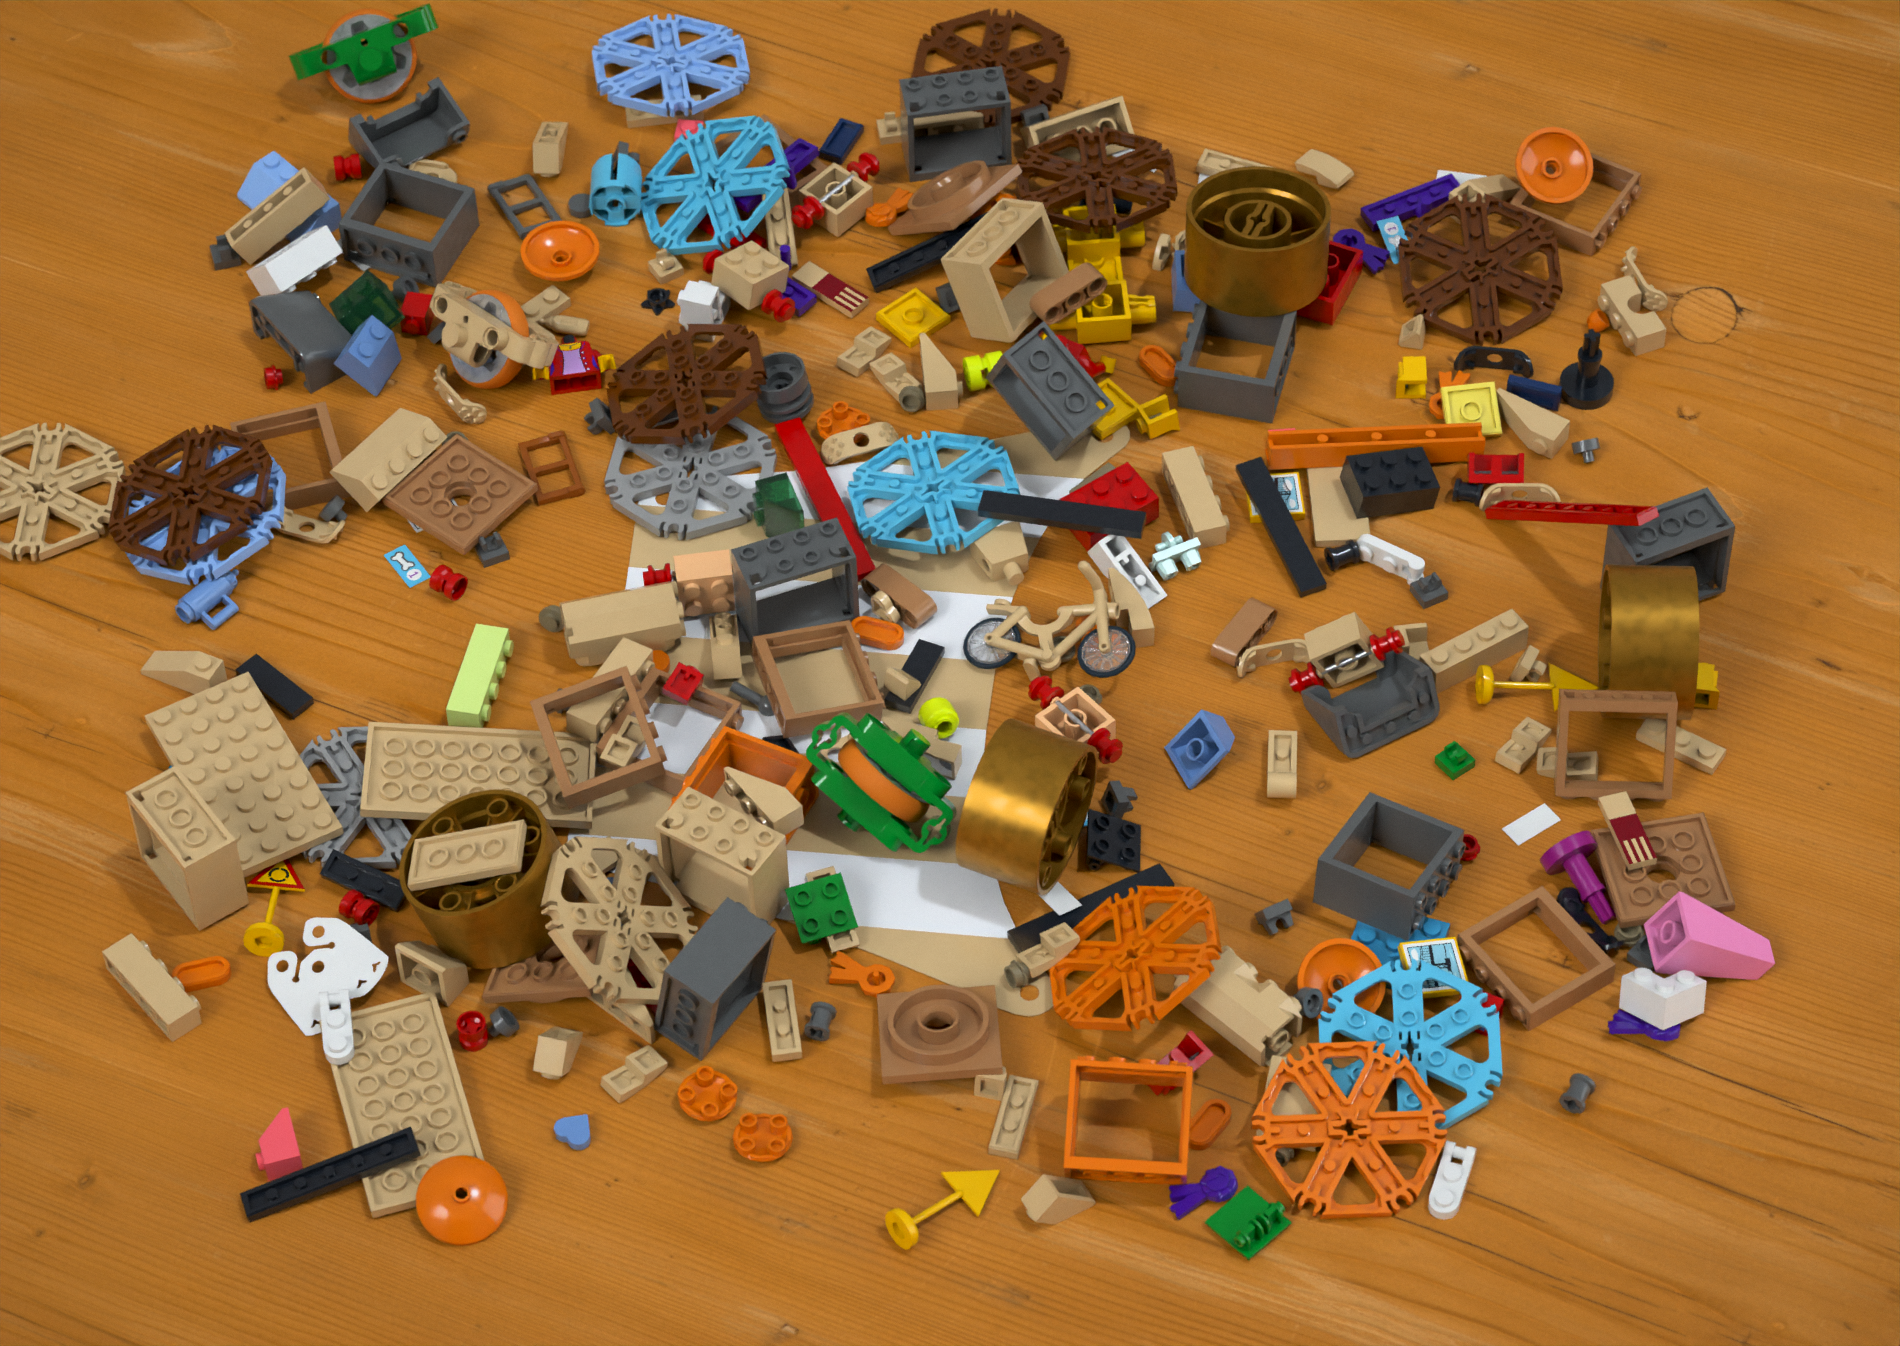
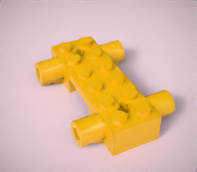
[1049,204,1156,344]

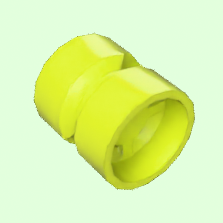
[963,350,1002,392]

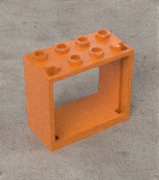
[668,726,819,871]
[1064,1055,1193,1185]

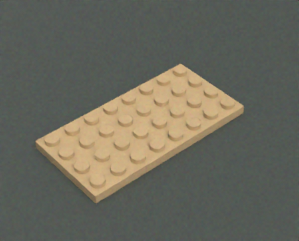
[145,672,344,877]
[360,722,597,829]
[319,991,484,1218]

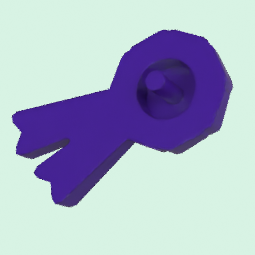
[1333,229,1390,275]
[1608,1010,1681,1041]
[1169,1166,1238,1220]

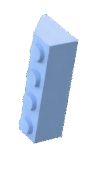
[237,151,342,242]

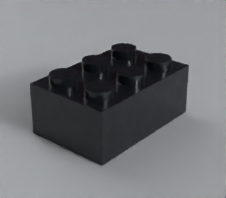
[1340,447,1440,519]

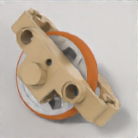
[429,281,559,389]

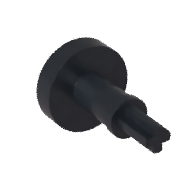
[1559,329,1614,410]

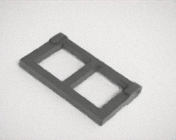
[487,173,562,240]

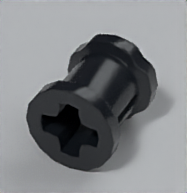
[1452,478,1484,507]
[1324,539,1360,571]

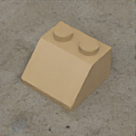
[395,940,469,1007]

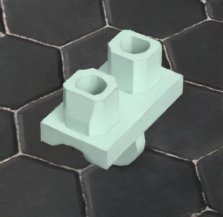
[1148,532,1202,581]

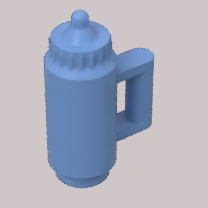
[175,569,239,630]

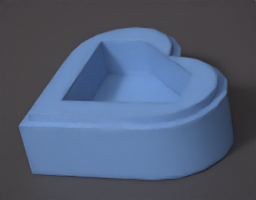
[554,1114,591,1150]

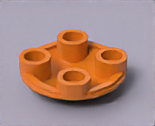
[817,401,870,443]
[678,1066,738,1121]
[733,1113,793,1162]

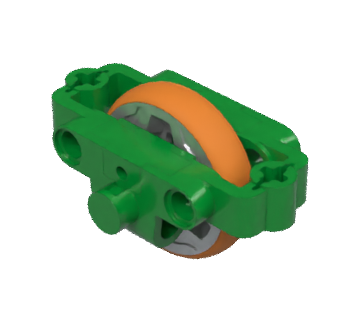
[289,3,439,103]
[806,712,957,853]

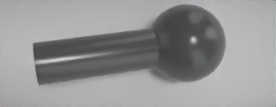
[730,681,774,716]

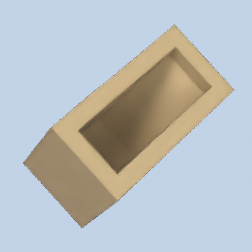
[533,1026,583,1079]
[1021,1174,1096,1225]

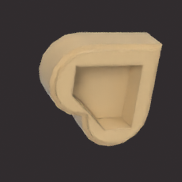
[871,590,901,623]

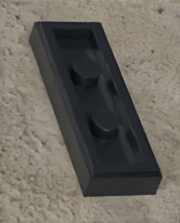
[885,639,945,714]
[235,654,314,720]
[320,849,406,913]

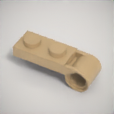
[1267,730,1297,799]

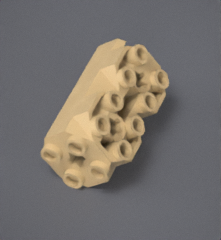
[559,581,686,666]
[1174,945,1302,1066]

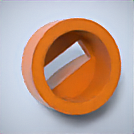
[1587,309,1610,332]

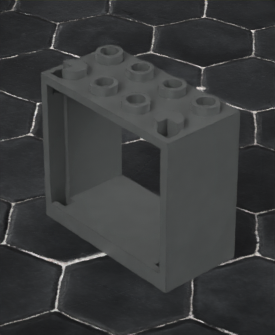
[899,66,1012,182]
[338,161,480,288]
[1174,300,1297,423]
[986,321,1115,460]
[1600,487,1735,601]
[731,517,860,647]
[1313,792,1466,941]
[654,897,776,1061]

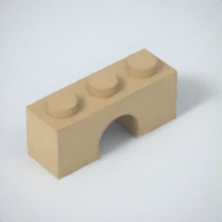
[1598,275,1666,356]

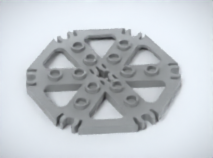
[604,406,777,540]
[300,726,412,869]

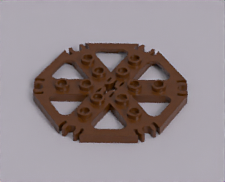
[911,8,1071,128]
[1016,126,1178,234]
[1397,193,1563,346]
[606,324,768,445]
[108,425,273,566]

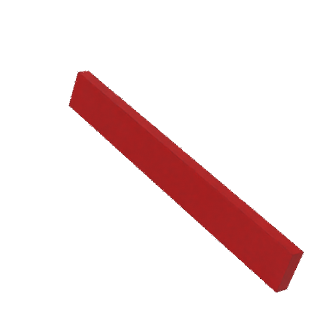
[774,417,876,581]
[1484,500,1659,526]

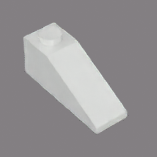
[1087,535,1167,609]

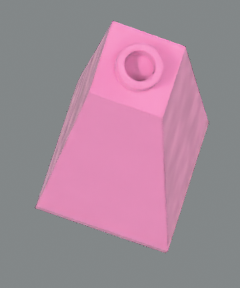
[1644,891,1775,980]

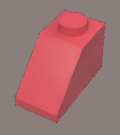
[255,1107,303,1181]

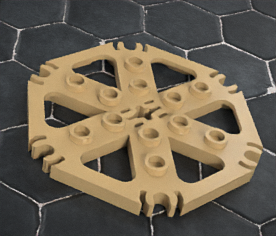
[0,423,126,561]
[540,836,698,1004]

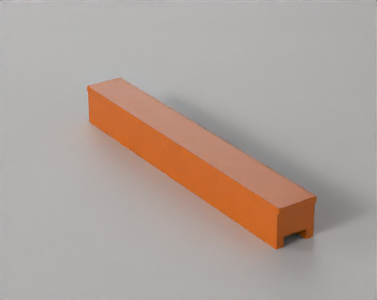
[1265,422,1486,470]

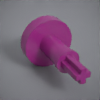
[1540,831,1616,925]

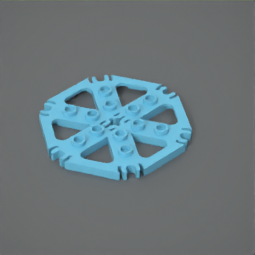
[641,115,791,255]
[847,431,1020,555]
[1318,959,1503,1130]

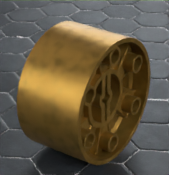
[1184,166,1331,317]
[1598,564,1699,720]
[956,718,1098,895]
[399,790,579,969]

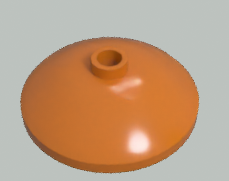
[1515,127,1593,204]
[521,221,600,281]
[1297,938,1386,1021]
[416,1155,508,1246]

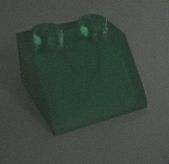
[329,270,405,335]
[752,472,805,538]

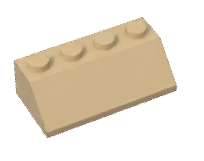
[1020,96,1135,163]
[329,408,448,512]

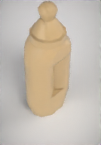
[539,315,590,336]

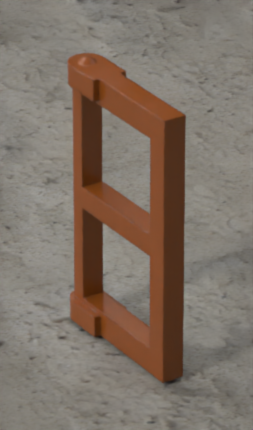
[518,430,586,506]

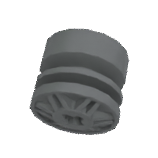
[756,352,814,424]

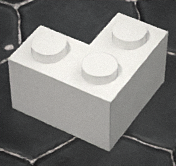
[677,280,731,342]
[1619,968,1707,1030]

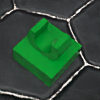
[1434,741,1475,780]

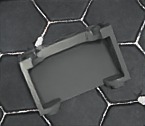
[348,77,470,169]
[249,290,352,394]
[1301,651,1440,758]

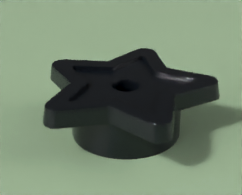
[641,288,675,316]

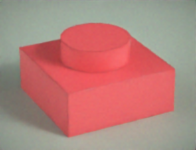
[674,119,704,141]

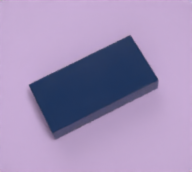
[819,118,864,165]
[1506,374,1562,411]

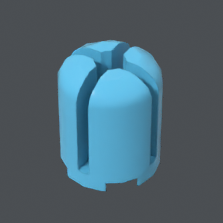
[589,153,642,227]

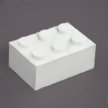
[246,225,343,296]

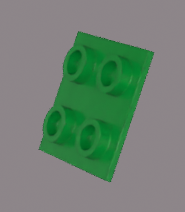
[785,872,858,945]
[1205,1185,1292,1260]

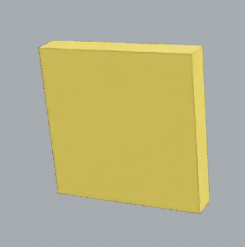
[1440,382,1502,438]

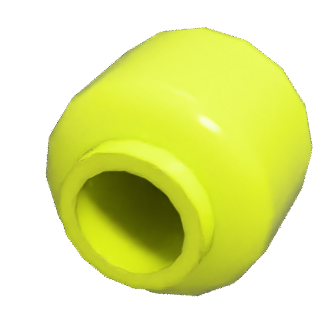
[918,697,959,739]

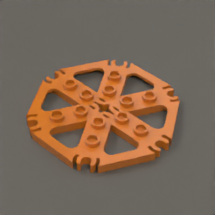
[1049,886,1222,1031]
[1251,1041,1447,1219]

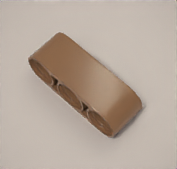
[1029,262,1108,325]
[861,563,937,629]
[1211,597,1278,668]

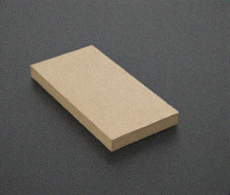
[1306,467,1370,547]
[407,820,527,891]

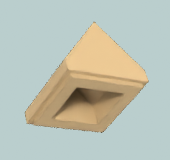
[1398,314,1426,350]
[884,667,921,701]

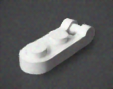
[1355,534,1425,585]
[319,989,355,1065]
[1428,1141,1477,1220]

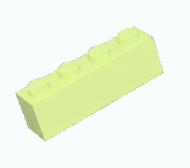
[446,624,514,728]

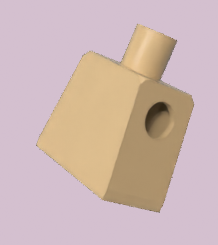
[970,521,1029,585]

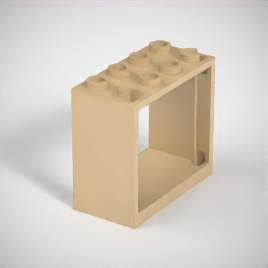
[941,198,1069,343]
[126,765,249,931]
[655,787,790,925]

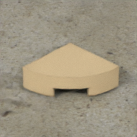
[1152,233,1171,271]

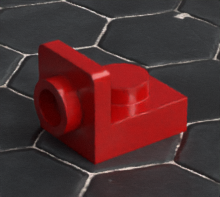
[662,662,704,706]

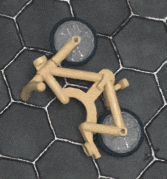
[963,560,1136,682]

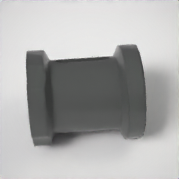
[804,1001,837,1041]
[1559,1073,1596,1113]

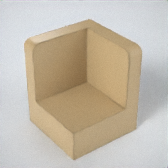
[1393,623,1429,660]

